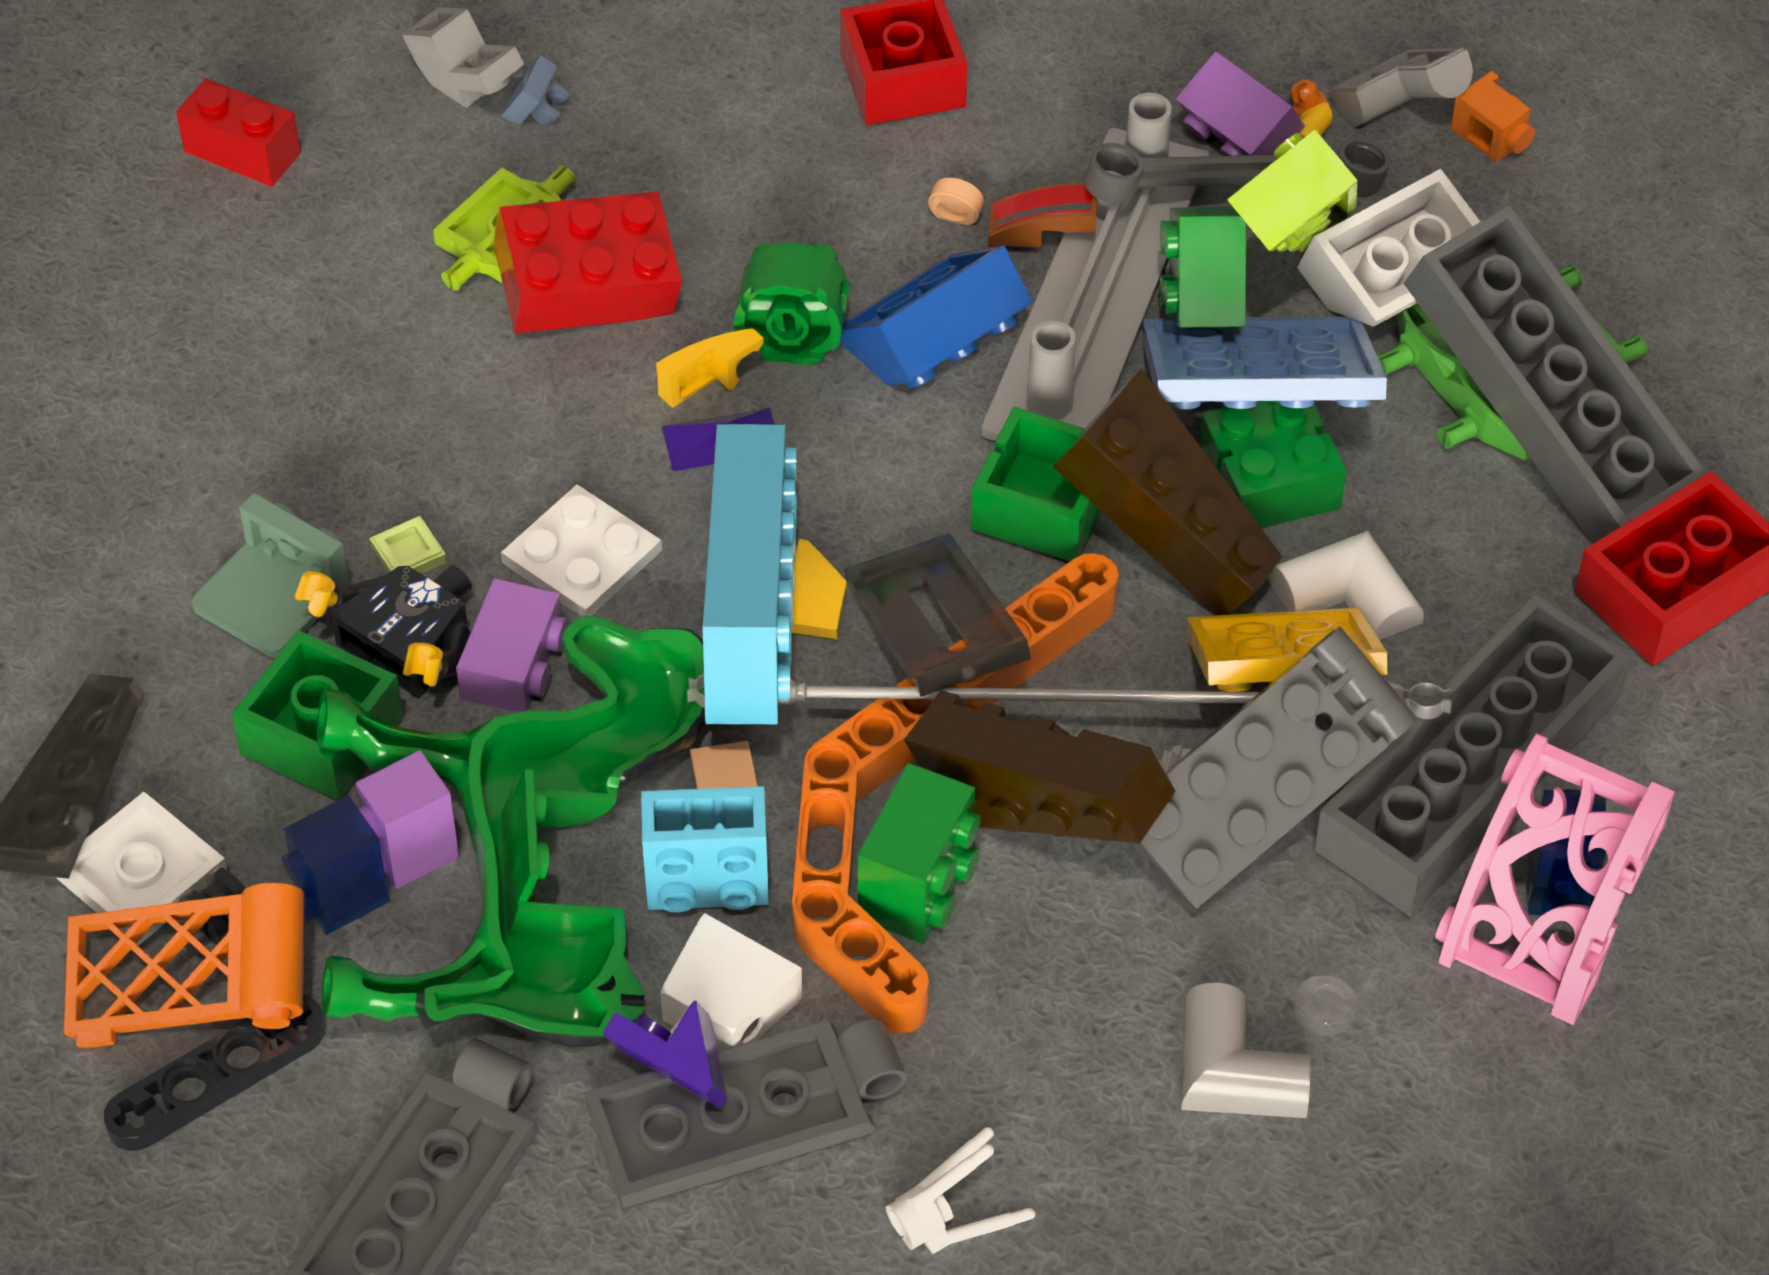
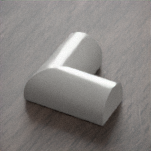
[1329,48,1473,127]
[1181,982,1311,1118]

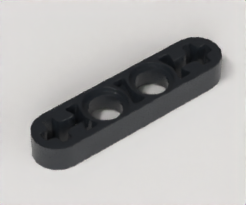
[104,995,325,1151]

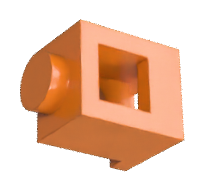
[1451,71,1536,162]

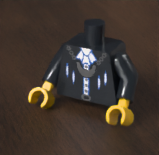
[294,565,472,699]

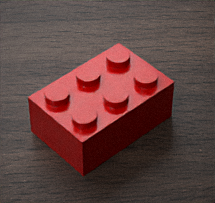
[493,191,682,334]
[1574,471,1769,666]

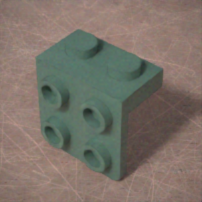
[191,493,350,658]

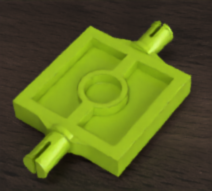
[433,165,576,291]

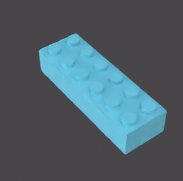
[703,424,797,724]

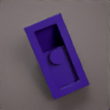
[602,1000,727,1109]

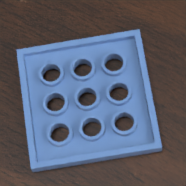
[1142,317,1387,409]

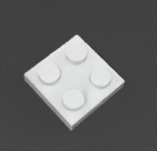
[501,484,662,617]
[53,792,227,946]

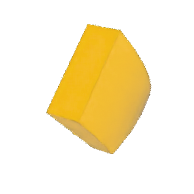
[792,539,847,639]

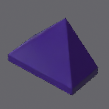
[662,408,775,471]

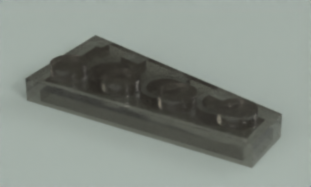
[0,674,144,879]

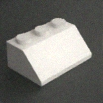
[1297,169,1480,327]

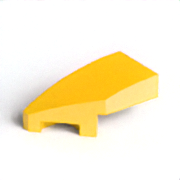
[656,329,764,408]

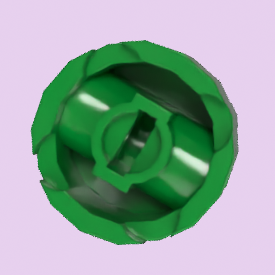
[733,242,850,366]

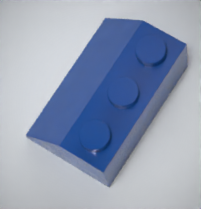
[840,245,1033,388]

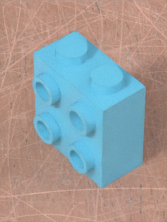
[641,786,769,912]

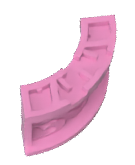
[1435,733,1675,1025]

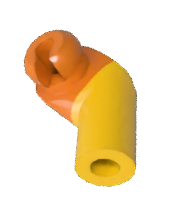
[1290,79,1333,138]

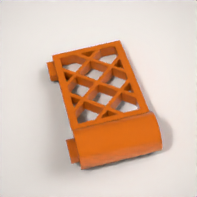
[64,883,305,1048]

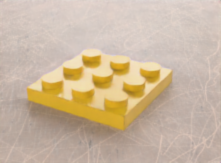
[1187,608,1388,692]

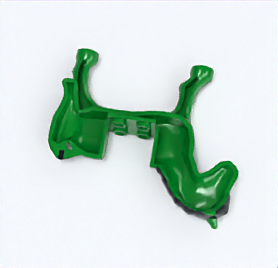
[317,616,705,1047]

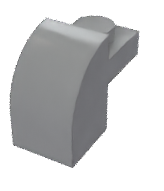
[402,7,524,108]

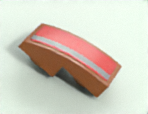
[988,183,1097,247]

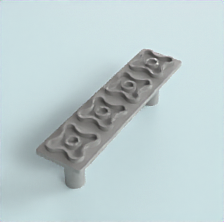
[981,92,1209,441]

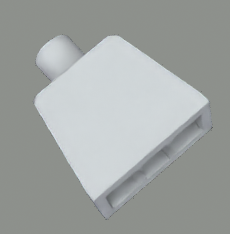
[661,913,802,1052]

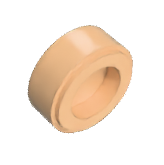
[928,178,984,225]

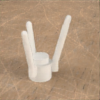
[886,1127,1035,1255]

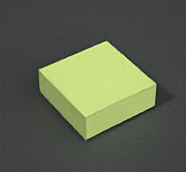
[369,516,447,574]

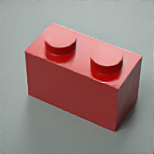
[176,78,301,187]

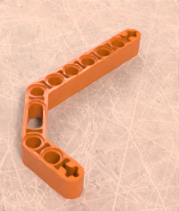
[792,553,1119,1034]

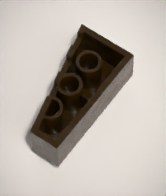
[1053,368,1283,615]
[904,690,1176,843]

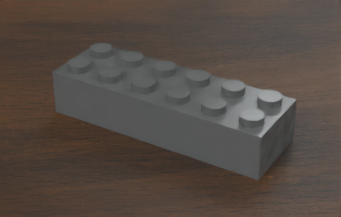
[1403,205,1707,544]
[1314,594,1631,917]

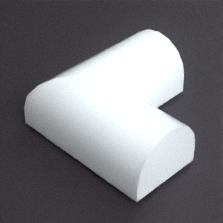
[1267,531,1424,640]

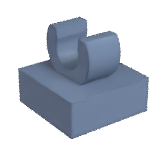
[501,55,569,125]

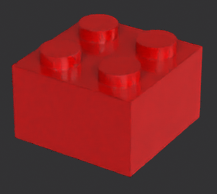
[840,0,967,125]

